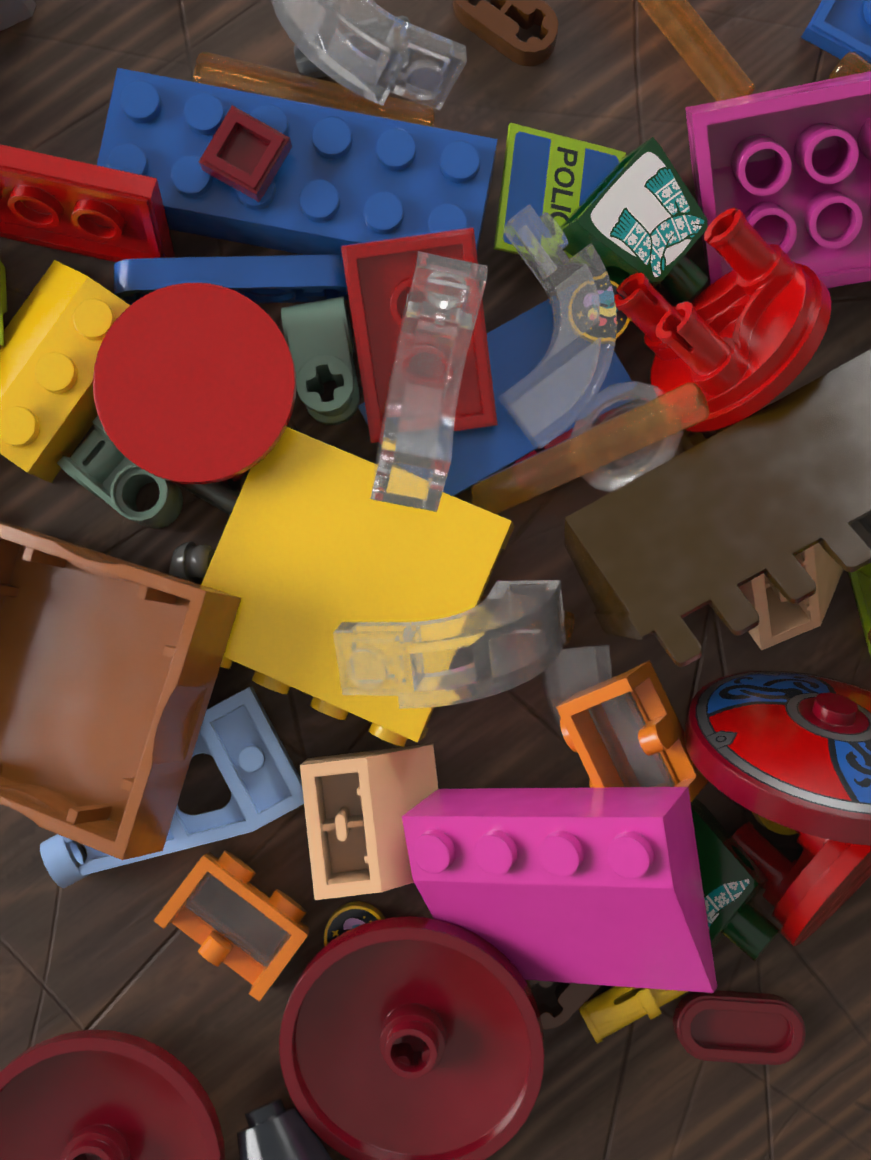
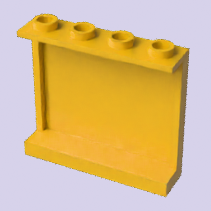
[201,427,515,747]

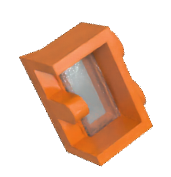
[556,660,708,803]
[154,850,310,1002]

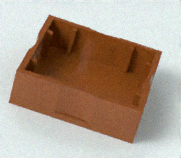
[0,522,241,860]

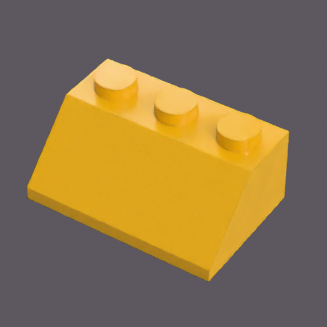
[0,260,130,483]

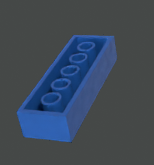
[97,68,498,255]

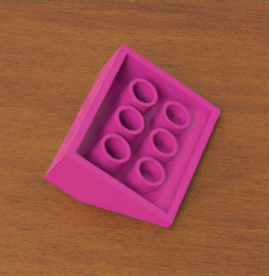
[685,71,871,288]
[402,787,717,993]

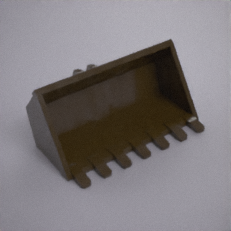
[564,349,871,667]

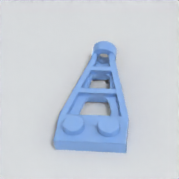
[40,687,304,888]

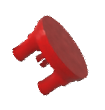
[612,208,831,432]
[93,283,296,485]
[732,822,871,946]

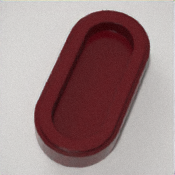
[673,990,806,1065]

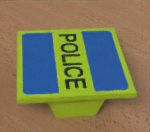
[494,123,626,270]

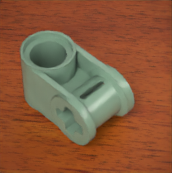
[281,296,360,425]
[57,415,183,529]

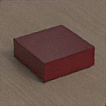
[199,105,292,202]

